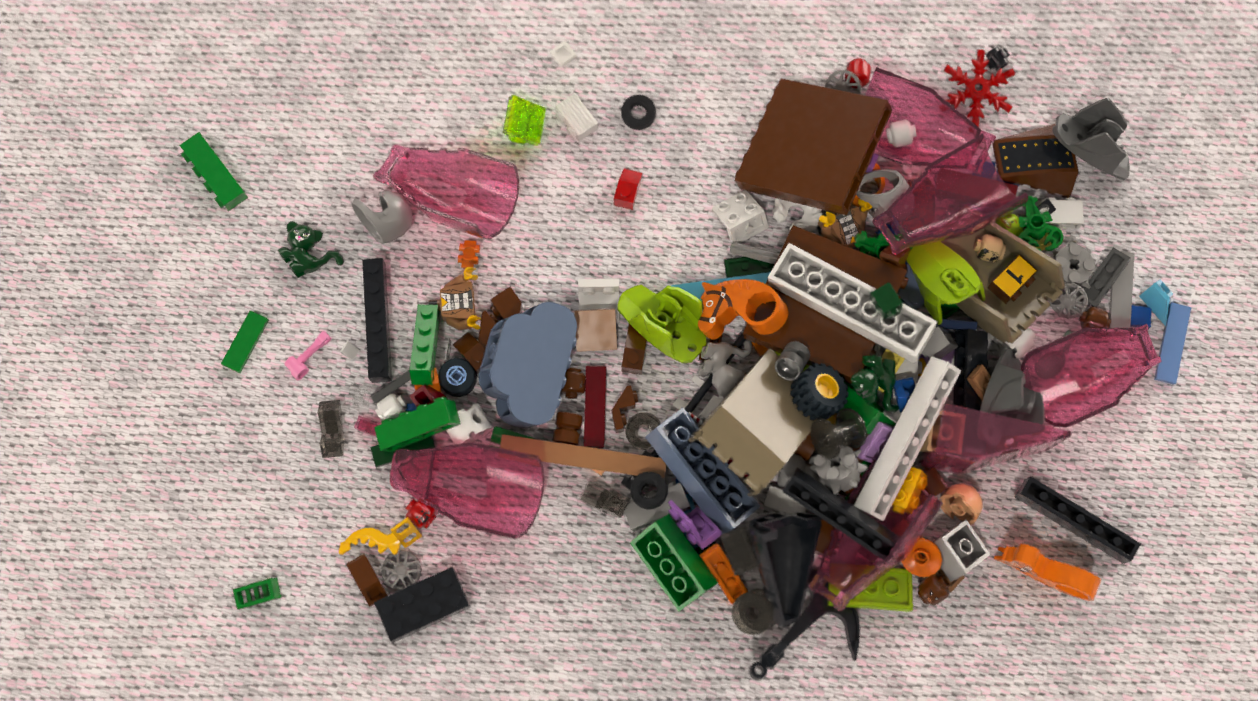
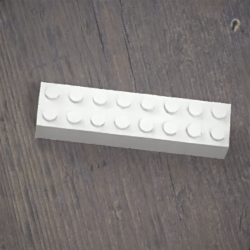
[768,243,937,364]

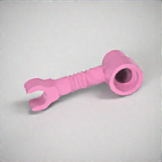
[284,331,332,380]

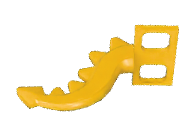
[339,517,422,555]

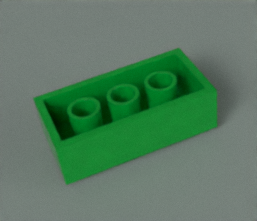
[630,514,718,612]

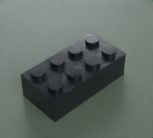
[374,567,471,643]

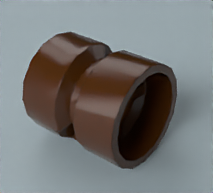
[552,412,583,446]

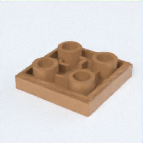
[574,309,617,352]

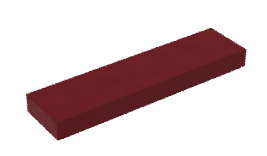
[584,366,606,448]

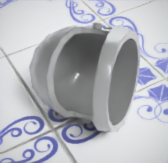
[856,169,914,224]
[352,191,412,244]

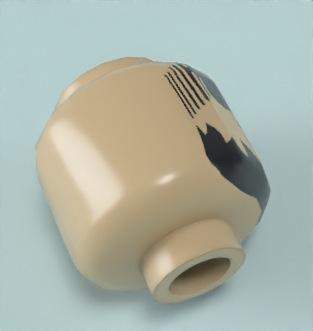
[974,234,1006,263]

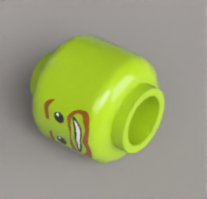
[995,213,1024,237]

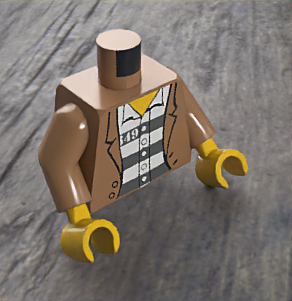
[818,199,872,251]
[429,267,481,330]

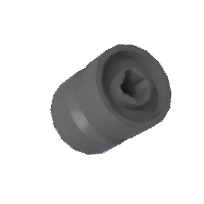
[774,341,810,380]

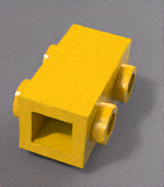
[891,467,927,515]

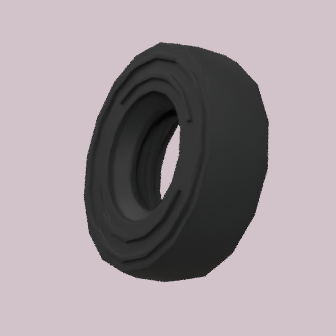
[621,95,656,130]
[630,472,668,510]

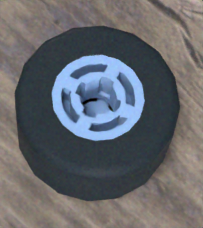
[438,358,477,397]

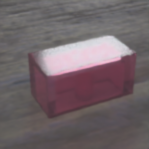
[354,416,382,437]

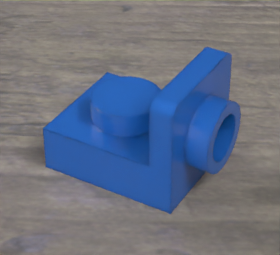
[894,377,915,413]

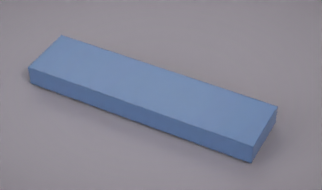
[1154,302,1191,385]

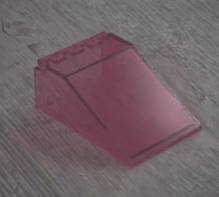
[921,404,1072,475]

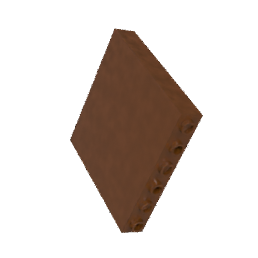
[734,79,893,216]
[743,225,909,383]

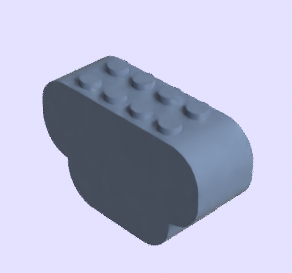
[478,302,577,428]

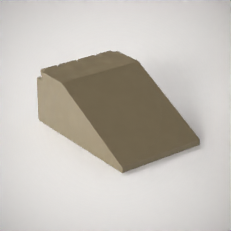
[930,205,1065,344]
[688,348,818,497]

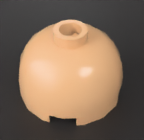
[940,484,983,525]

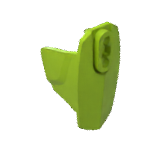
[906,241,986,325]
[617,285,706,363]

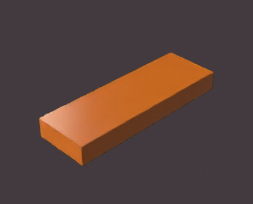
[700,543,748,604]

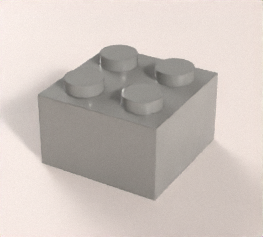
[933,520,991,582]

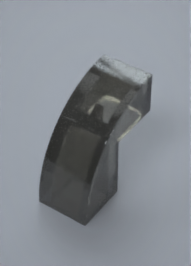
[318,400,344,458]
[579,481,630,518]

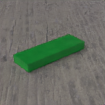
[221,311,269,373]

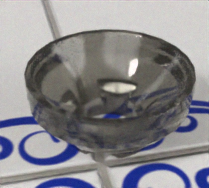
[625,412,661,450]

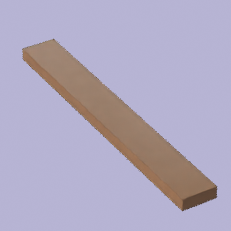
[499,434,666,478]

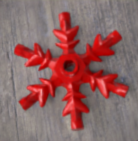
[941,49,1016,128]

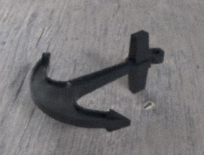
[749,569,860,681]

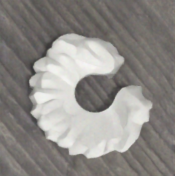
[773,198,822,232]

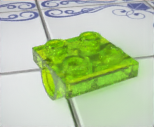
[503,95,546,146]

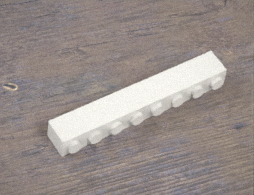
[854,356,961,521]

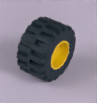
[790,363,849,421]

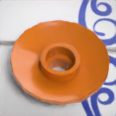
[900,538,943,577]

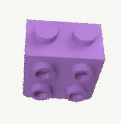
[668,500,722,550]

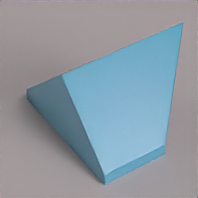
[1139,279,1173,326]

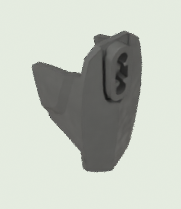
[1052,98,1130,181]
[977,349,1045,446]

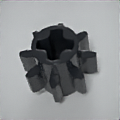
[986,47,1010,71]

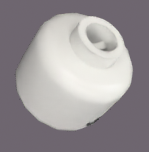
[886,120,917,147]
[375,393,407,421]

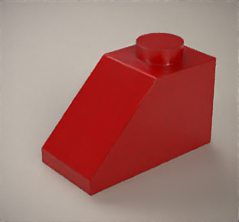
[614,168,643,210]

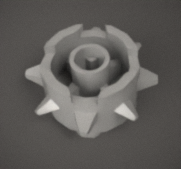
[1052,241,1098,292]
[810,442,867,495]

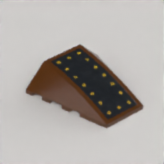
[992,124,1079,198]

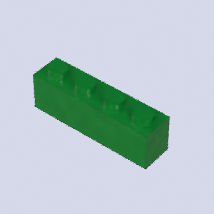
[179,132,248,211]
[409,304,440,385]
[374,397,461,452]

